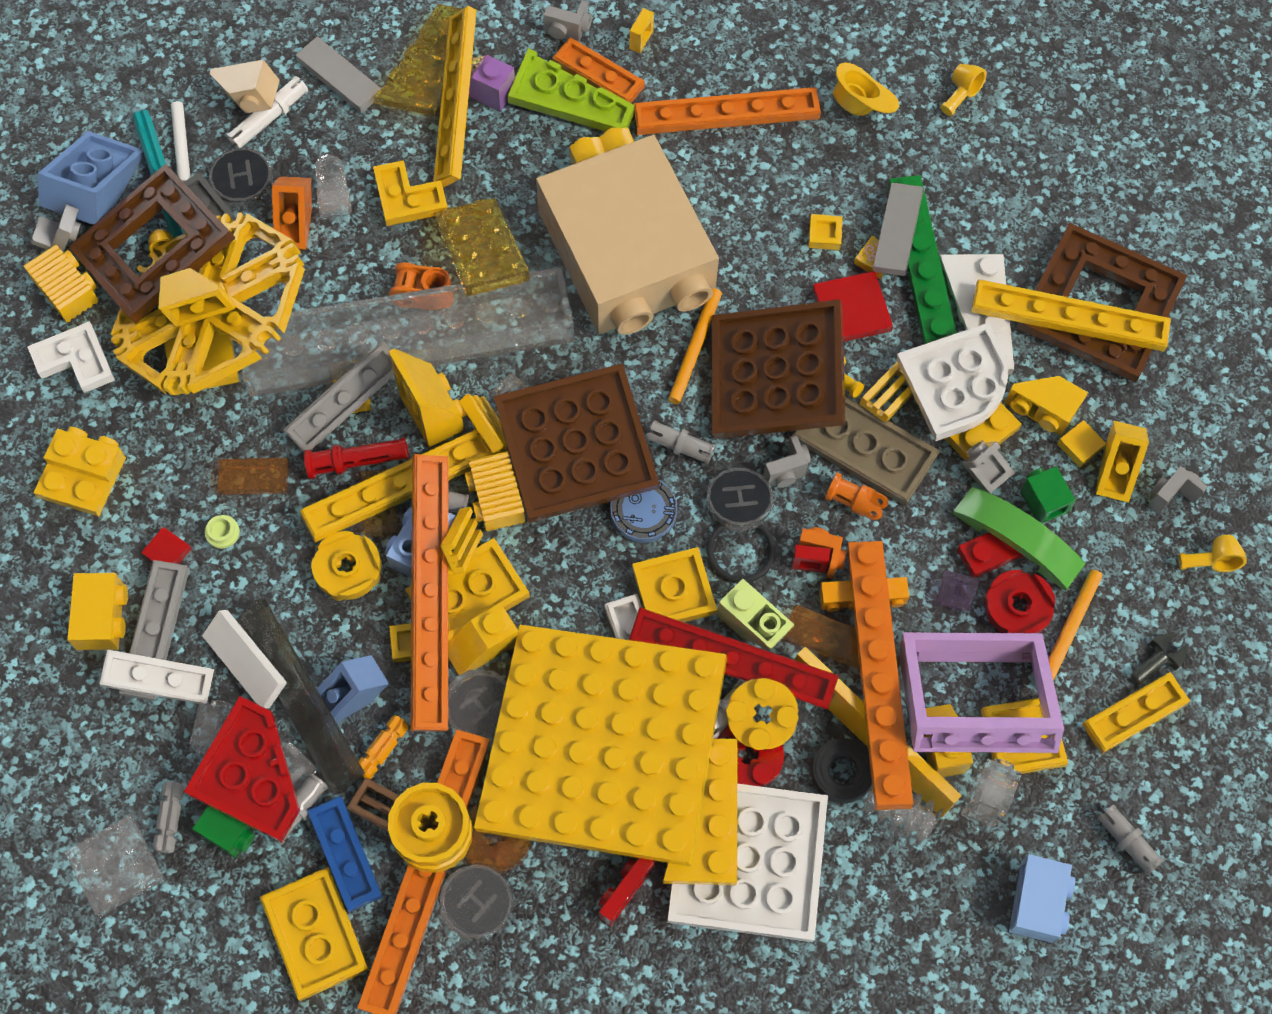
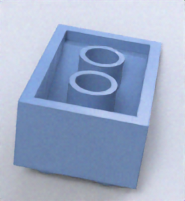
[38,131,144,225]

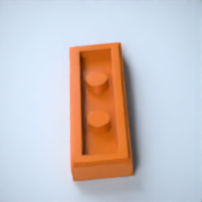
[552,37,645,103]

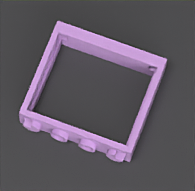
[899,632,1064,753]

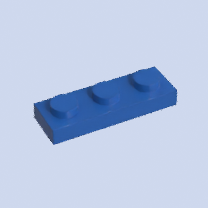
[307,796,383,913]

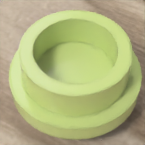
[205,515,240,549]

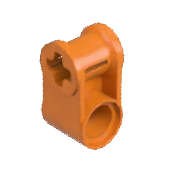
[389,262,454,308]

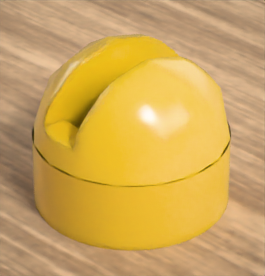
[148,229,173,256]

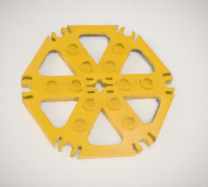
[111,212,305,395]

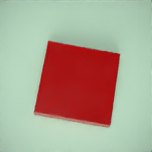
[812,271,893,342]

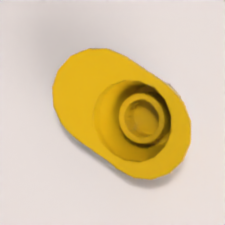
[833,62,899,116]

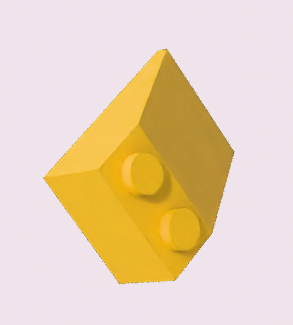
[388,348,466,448]

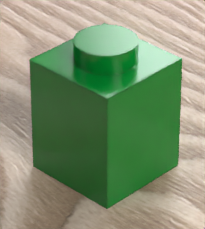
[1020,466,1076,524]
[193,806,255,858]

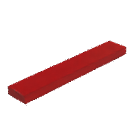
[629,607,840,709]

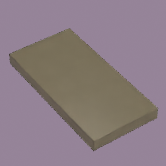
[792,396,940,507]

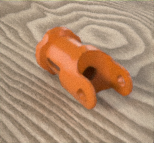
[825,473,888,520]

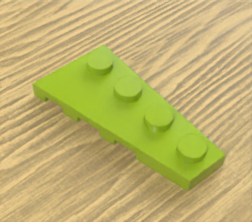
[508,48,635,131]

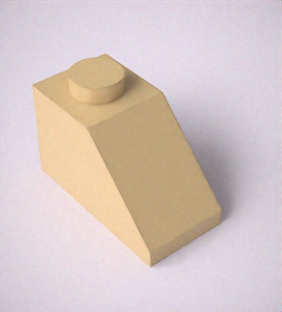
[210,60,280,114]

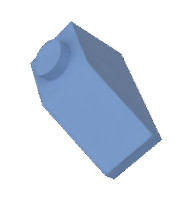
[305,655,389,730]

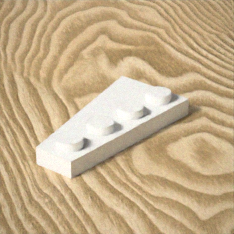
[939,254,1014,375]

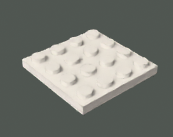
[667,784,828,942]

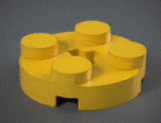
[311,531,382,601]
[726,678,799,750]

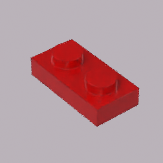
[957,532,1024,579]
[598,858,655,927]

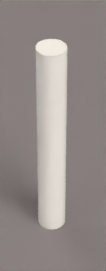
[171,101,190,182]

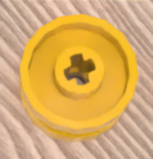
[388,783,473,873]

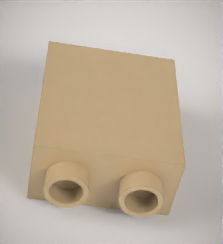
[536,134,719,335]

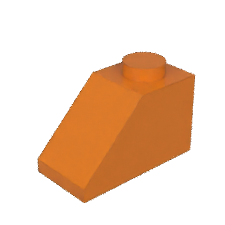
[272,177,312,250]

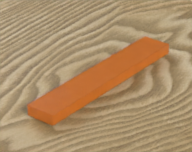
[634,87,821,135]

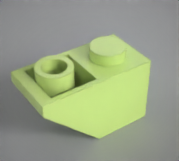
[717,579,794,650]

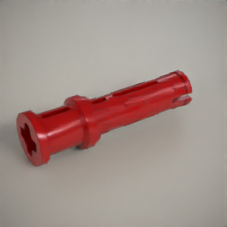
[304,438,409,479]

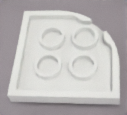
[897,322,1008,441]

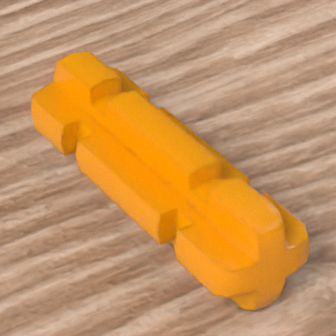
[354,715,409,779]

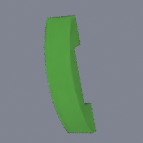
[952,487,1086,591]

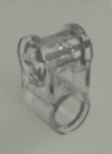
[315,155,352,219]

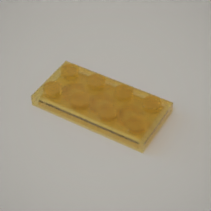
[434,198,530,297]

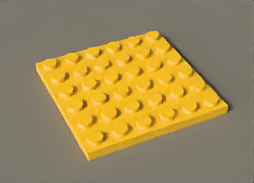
[474,625,727,866]

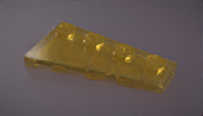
[374,4,461,116]

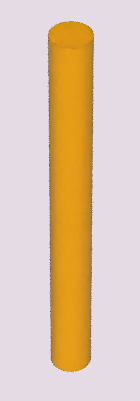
[668,288,722,404]
[1036,569,1103,688]

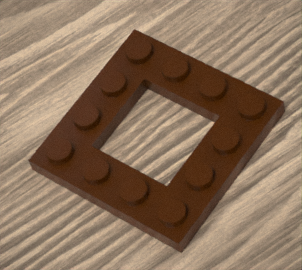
[69,164,235,324]
[1017,222,1188,383]

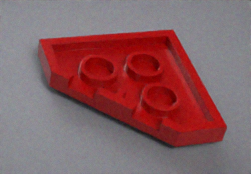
[184,696,300,843]

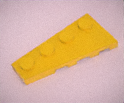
[663,738,737,885]

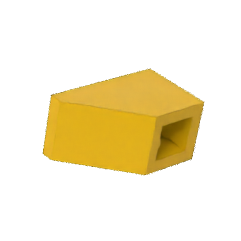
[1004,376,1088,436]

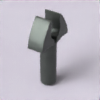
[1130,633,1188,685]

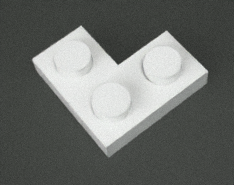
[27,321,115,393]

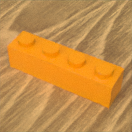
[819,577,909,612]

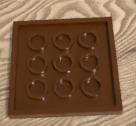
[712,299,846,439]
[494,363,660,523]

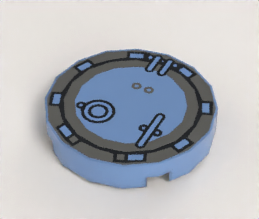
[610,480,677,543]

